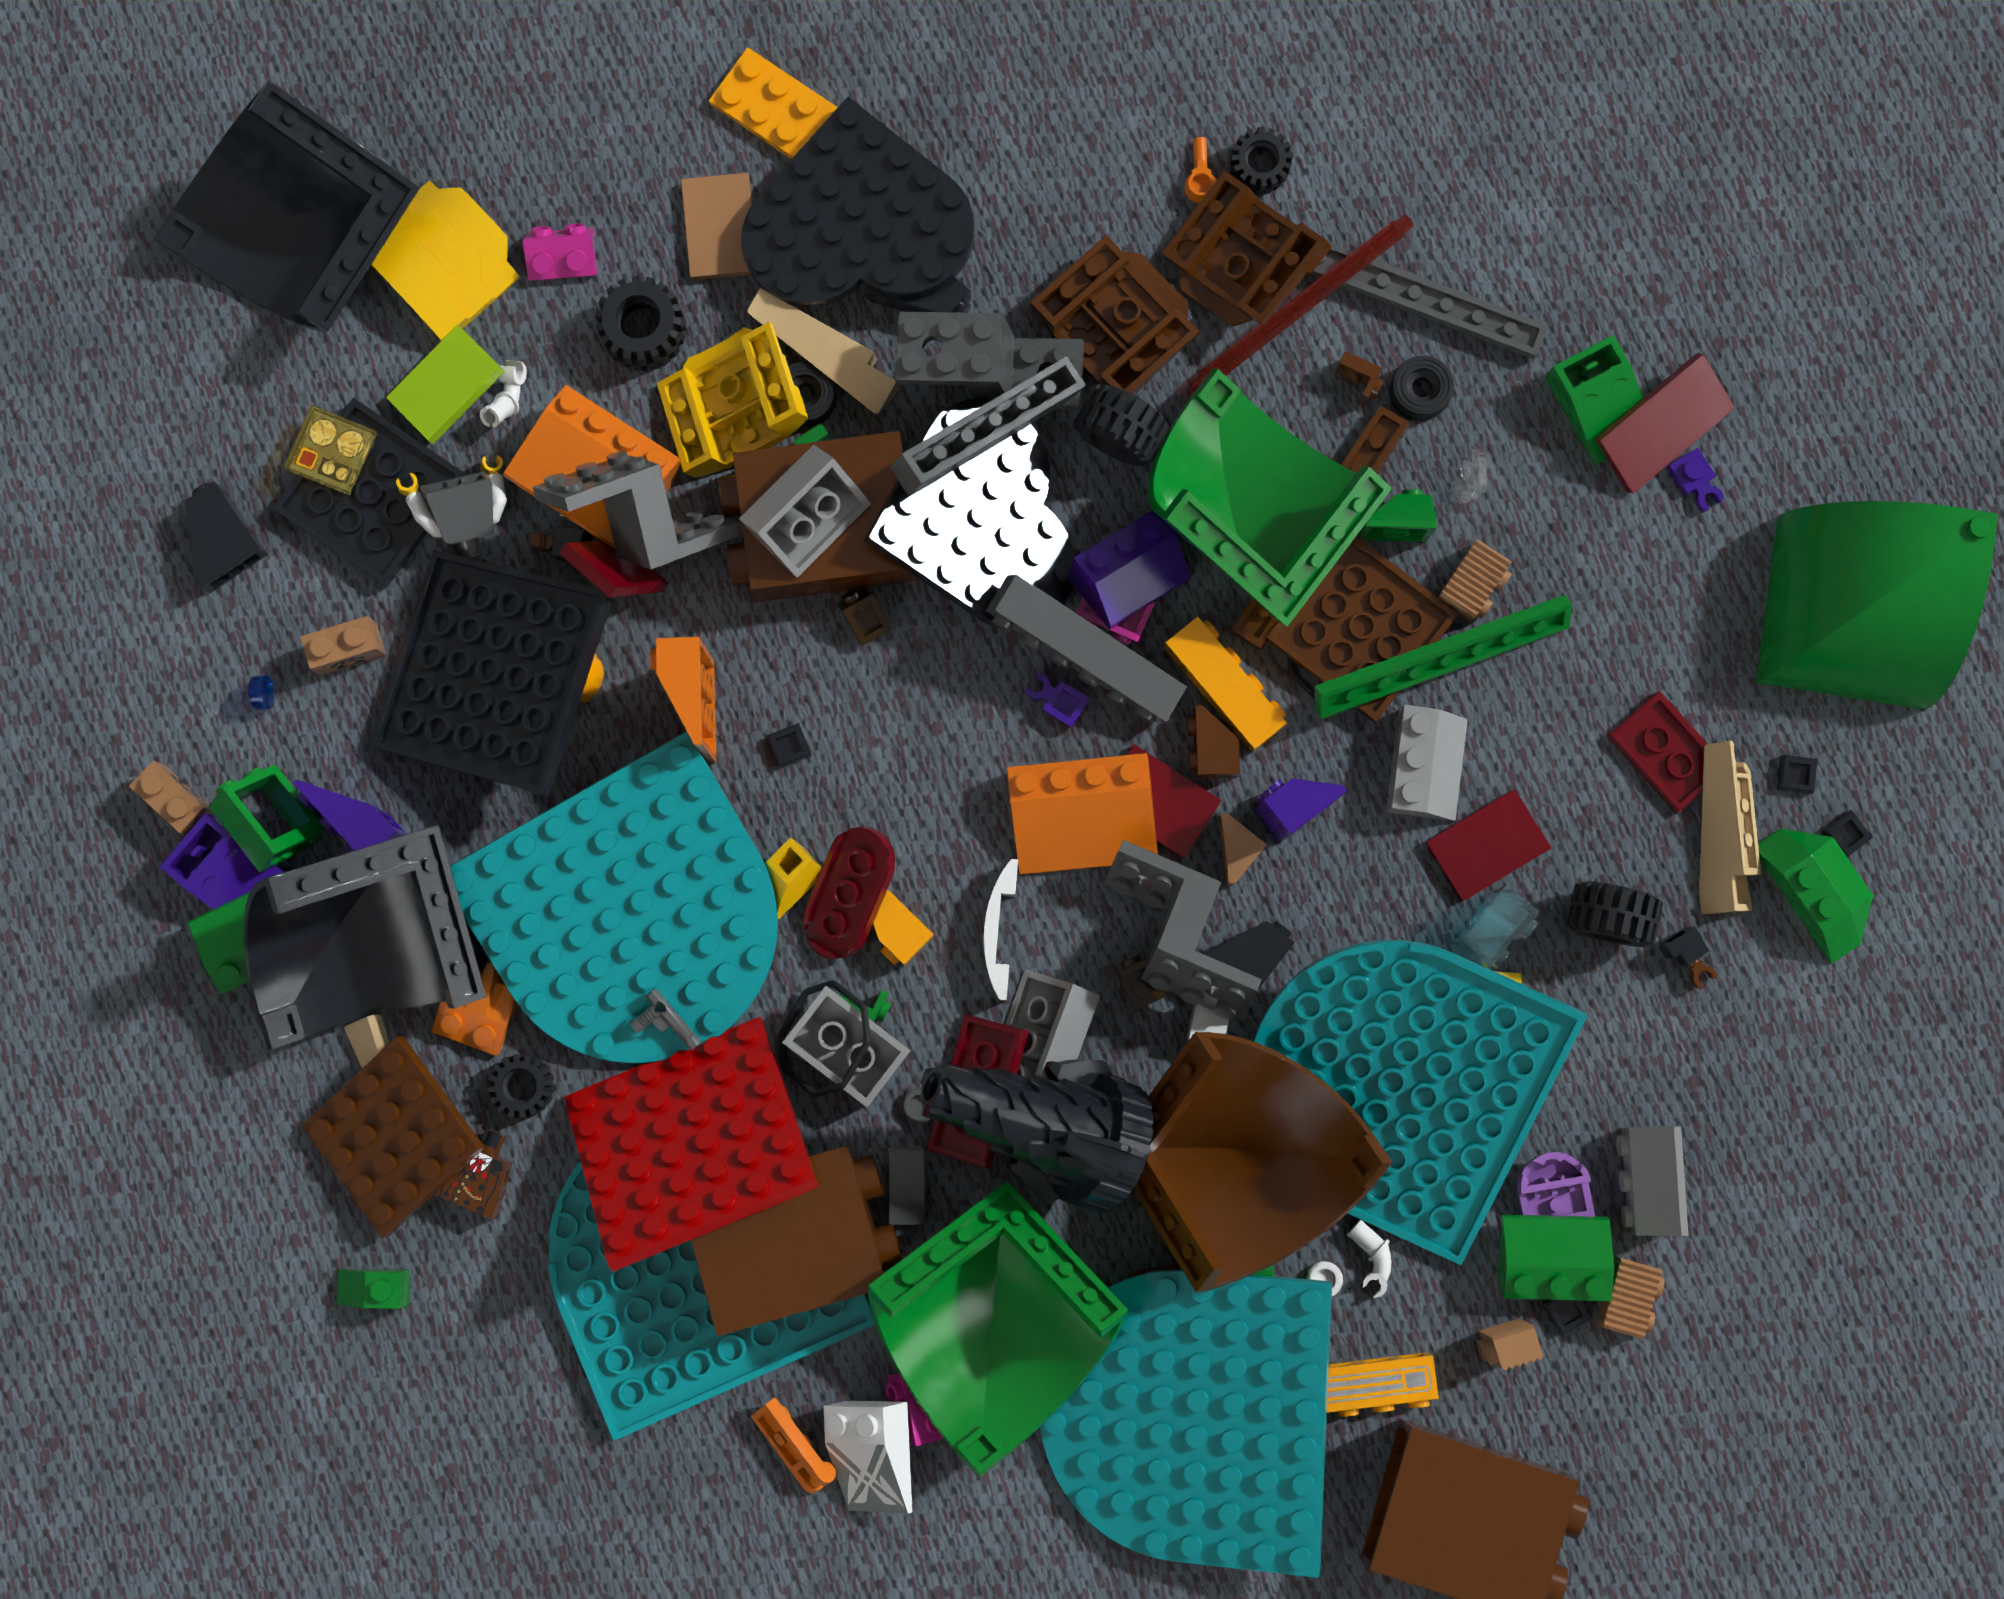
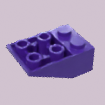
[293,779,407,852]
[160,813,284,909]

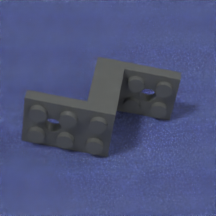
[895,312,1084,409]
[533,452,741,569]
[1103,840,1262,1021]

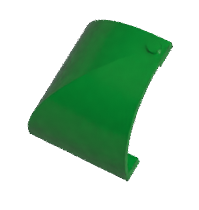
[1148,368,1392,627]
[1756,501,1998,710]
[868,1181,1129,1479]

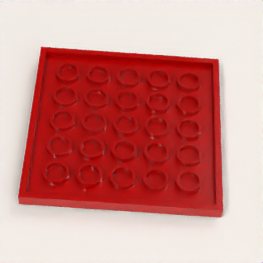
[564,1017,819,1272]

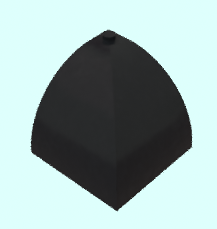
[153,80,420,332]
[244,825,486,1049]

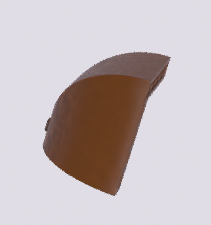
[1133,1032,1393,1293]

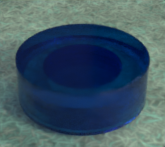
[248,675,274,710]

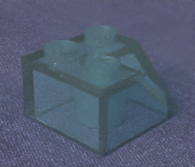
[1451,885,1540,969]

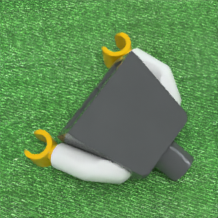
[396,455,507,558]

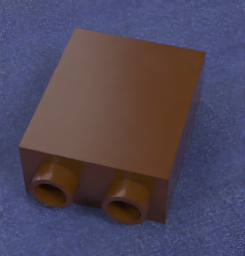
[718,431,920,602]
[691,1144,903,1336]
[1360,1419,1588,1599]

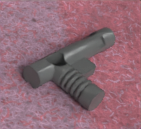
[630,988,701,1050]

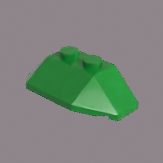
[1758,829,1873,964]

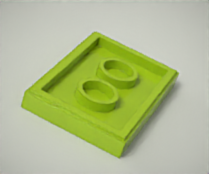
[386,325,505,444]

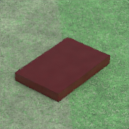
[560,541,669,598]
[1606,690,1708,814]
[1127,744,1222,859]
[1425,789,1551,902]

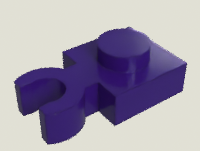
[1666,448,1724,513]
[1025,673,1090,729]

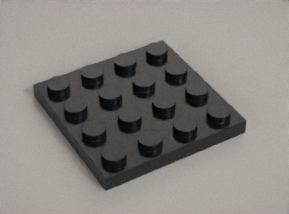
[272,397,466,587]

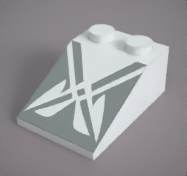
[823,1401,912,1514]

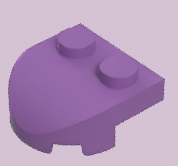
[1515,1152,1595,1217]

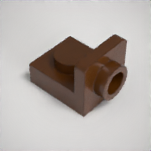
[1336,351,1384,406]

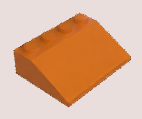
[503,385,680,549]
[650,637,716,763]
[1007,753,1158,875]

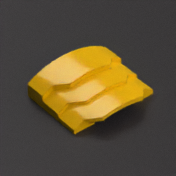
[371,180,520,341]
[657,322,808,478]

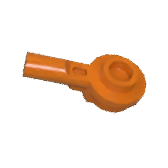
[1184,137,1217,204]

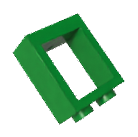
[209,764,326,872]

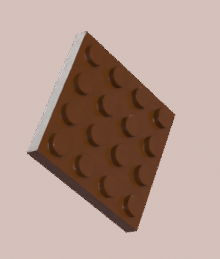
[1266,536,1458,723]
[302,1036,485,1238]

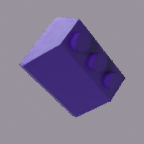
[1067,510,1191,630]
[1253,778,1347,844]

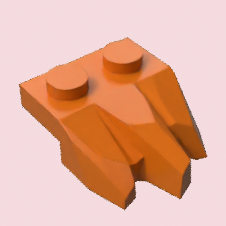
[432,959,518,1056]

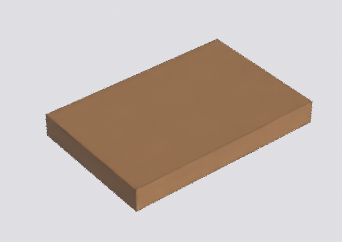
[681,173,752,281]

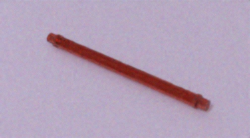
[1188,214,1414,392]

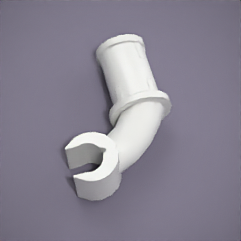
[480,360,527,428]
[1346,1219,1392,1298]

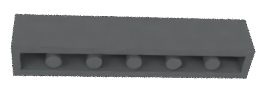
[890,356,1086,497]
[986,574,1187,724]

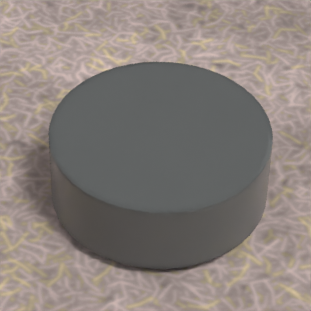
[903,1087,930,1123]

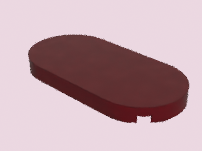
[802,826,895,959]

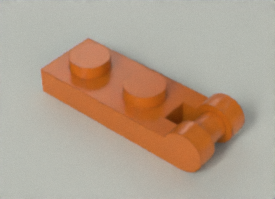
[750,1397,836,1494]

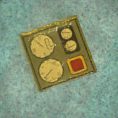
[284,405,377,496]

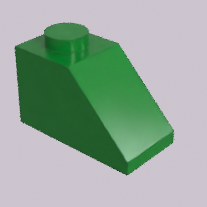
[337,1269,410,1309]

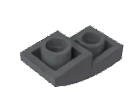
[888,1147,925,1225]

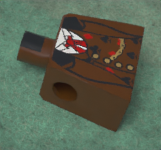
[435,1129,513,1219]

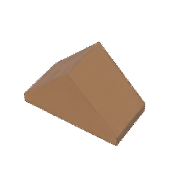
[1218,813,1267,886]

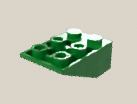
[1544,335,1642,465]

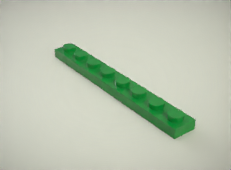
[1315,595,1572,719]

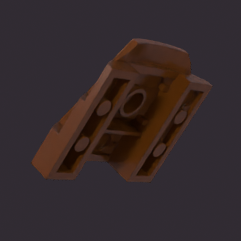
[1162,171,1331,327]
[1030,235,1200,395]

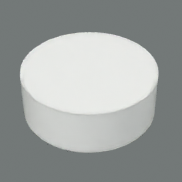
[1306,1261,1343,1296]

